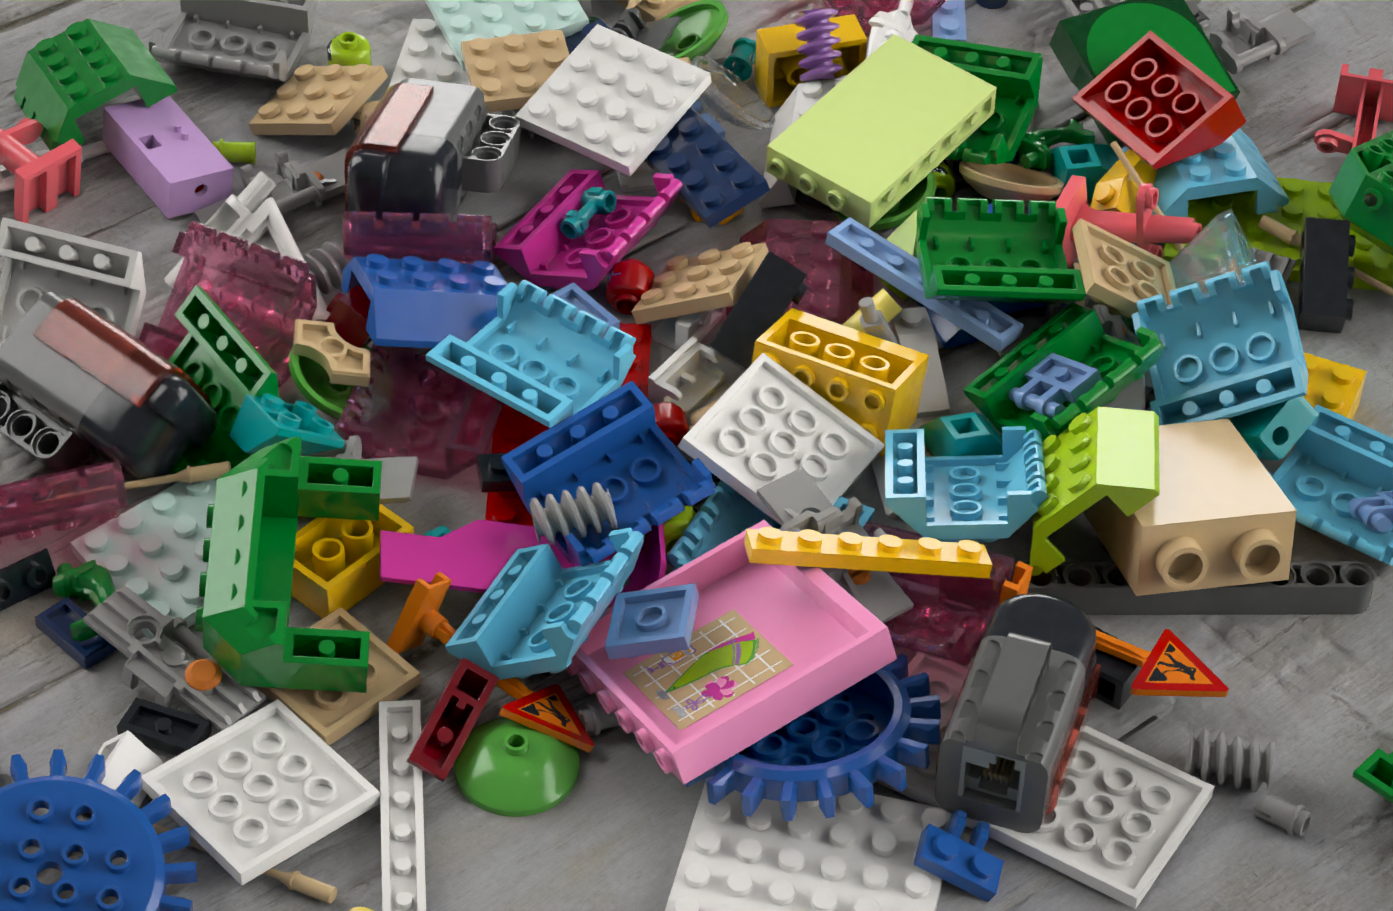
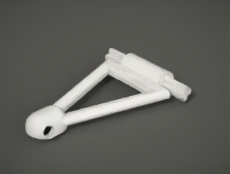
[164,171,330,339]

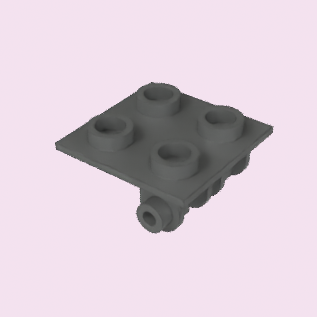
[612,8,682,51]

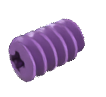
[795,9,843,82]

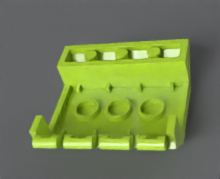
[1029,406,1160,576]

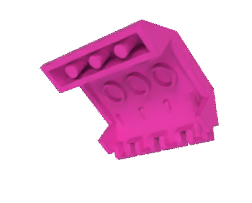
[493,169,683,291]

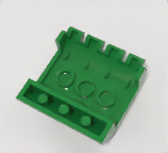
[13,19,178,151]
[912,34,1043,165]
[916,197,1086,304]
[165,285,279,481]
[963,302,1165,442]

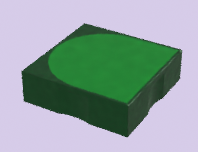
[1049,0,1240,149]

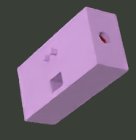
[102,96,234,219]

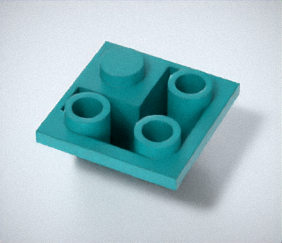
[1050,143,1119,199]
[229,394,345,455]
[919,412,1003,457]

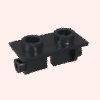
[0,548,56,611]

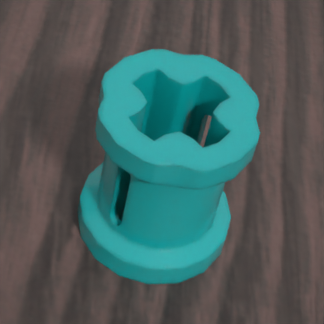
[723,37,756,82]

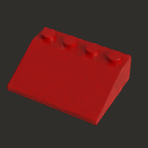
[1072,31,1247,170]

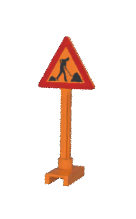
[998,561,1229,697]
[386,571,595,752]

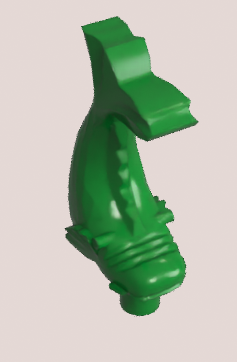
[1018,119,1095,171]
[52,560,116,642]

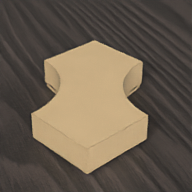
[293,319,370,387]

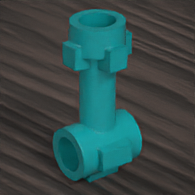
[560,187,617,239]

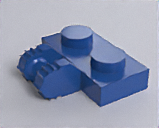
[913,809,1004,902]

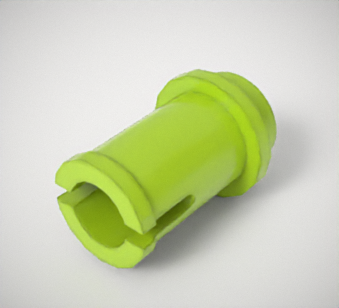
[213,138,256,164]

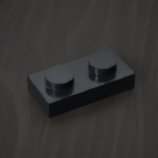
[117,697,212,756]

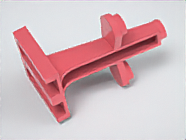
[1314,63,1393,154]
[0,118,82,223]
[1056,175,1202,269]

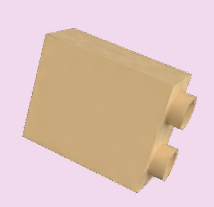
[1083,419,1297,596]

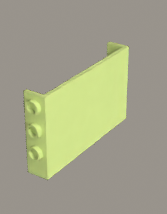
[766,34,997,228]

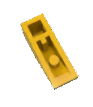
[1090,149,1158,213]

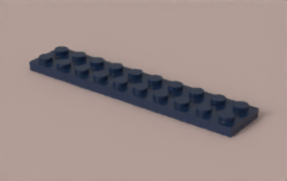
[565,18,770,228]

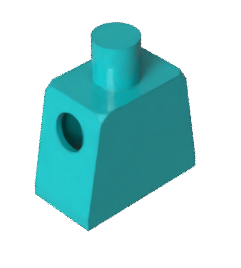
[1231,396,1319,461]

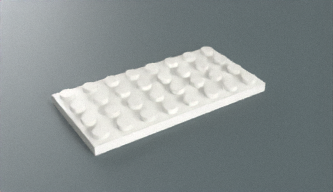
[876,648,1214,909]

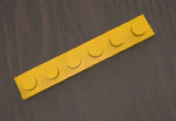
[744,527,992,578]

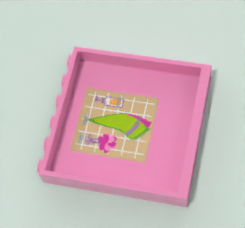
[566,520,897,785]

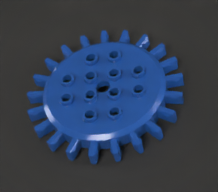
[684,653,941,821]
[0,749,197,911]

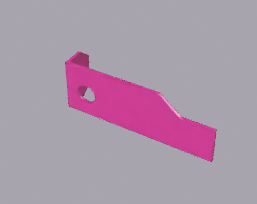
[380,519,667,608]

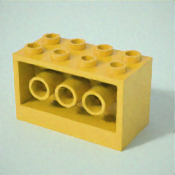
[751,308,929,456]

